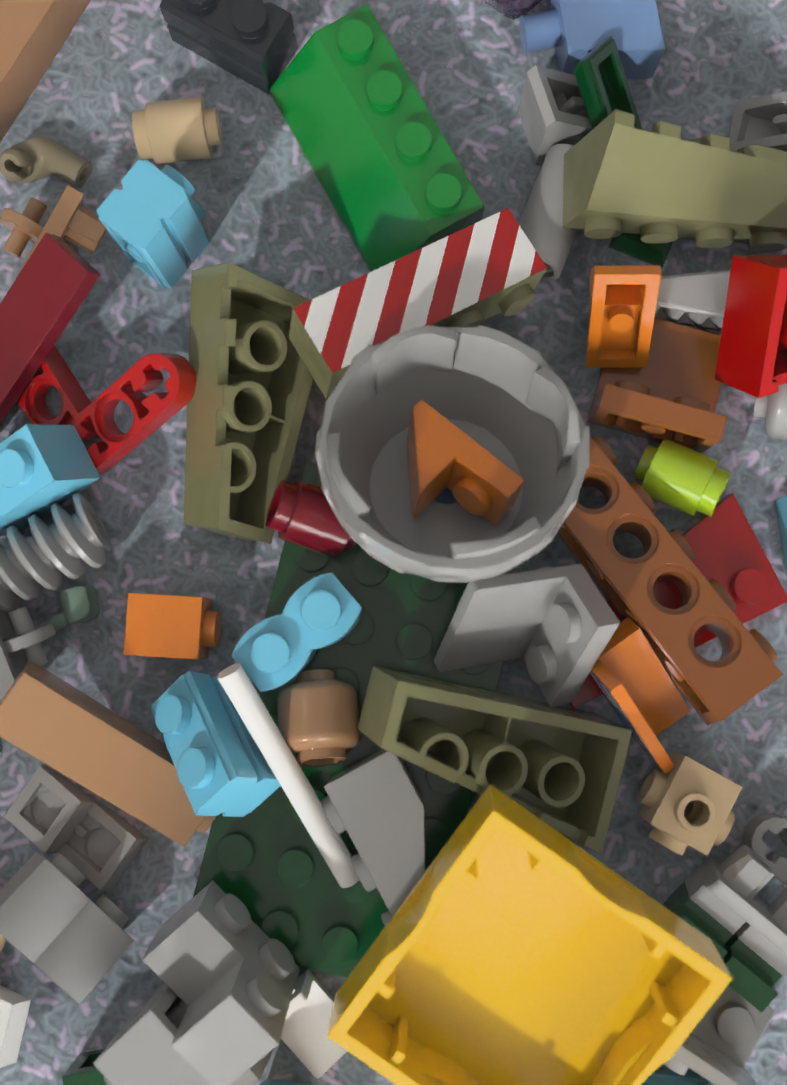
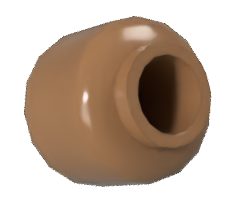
[277,669,361,767]

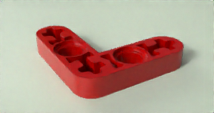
[17,345,196,475]

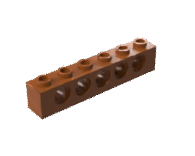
[557,434,784,725]

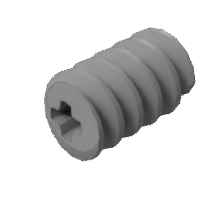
[0,492,112,612]

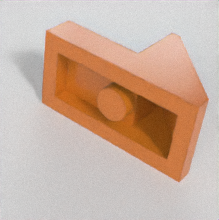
[585,265,661,368]
[406,399,525,527]

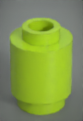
[634,438,732,517]

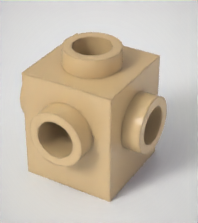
[637,750,743,856]

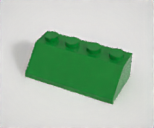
[269,4,484,272]

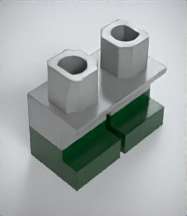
[662,844,787,1013]

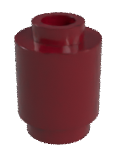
[265,479,356,557]

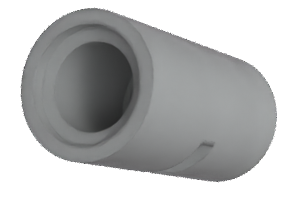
[518,144,579,280]

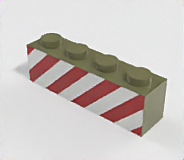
[289,208,547,399]

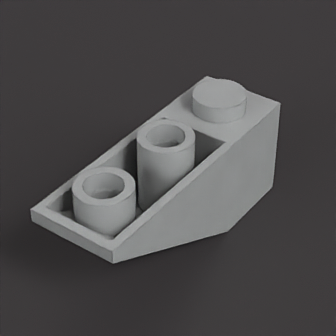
[321,749,425,926]

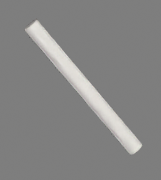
[217,663,360,888]

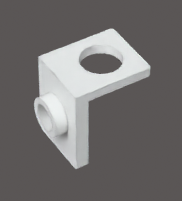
[281,969,347,1079]

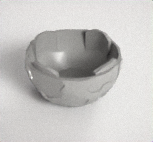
[315,325,590,582]

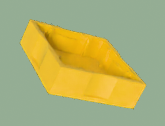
[327,784,732,1085]

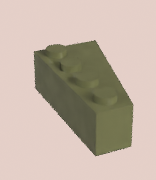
[183,262,313,544]

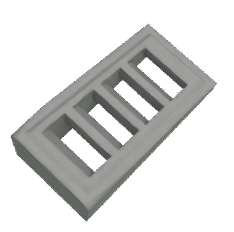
[654,269,731,331]

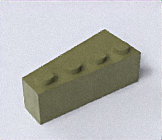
[357,666,633,854]

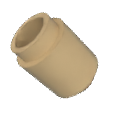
[132,96,222,164]

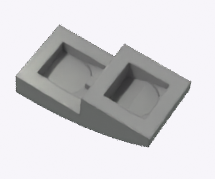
[4,765,147,891]

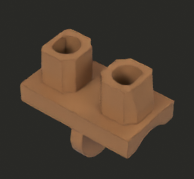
[0,185,107,279]

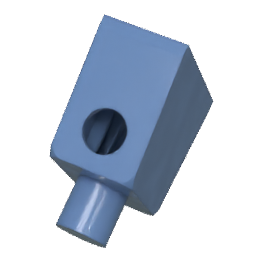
[519,0,665,79]

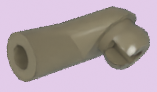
[0,136,92,188]

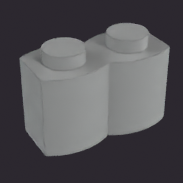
[0,852,134,1004]

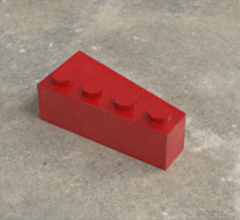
[714,255,787,398]

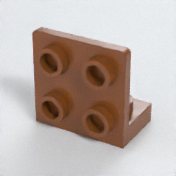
[587,318,728,453]

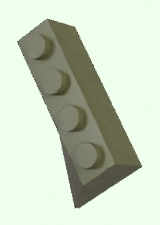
[563,110,787,253]

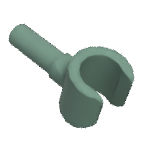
[39,586,100,631]

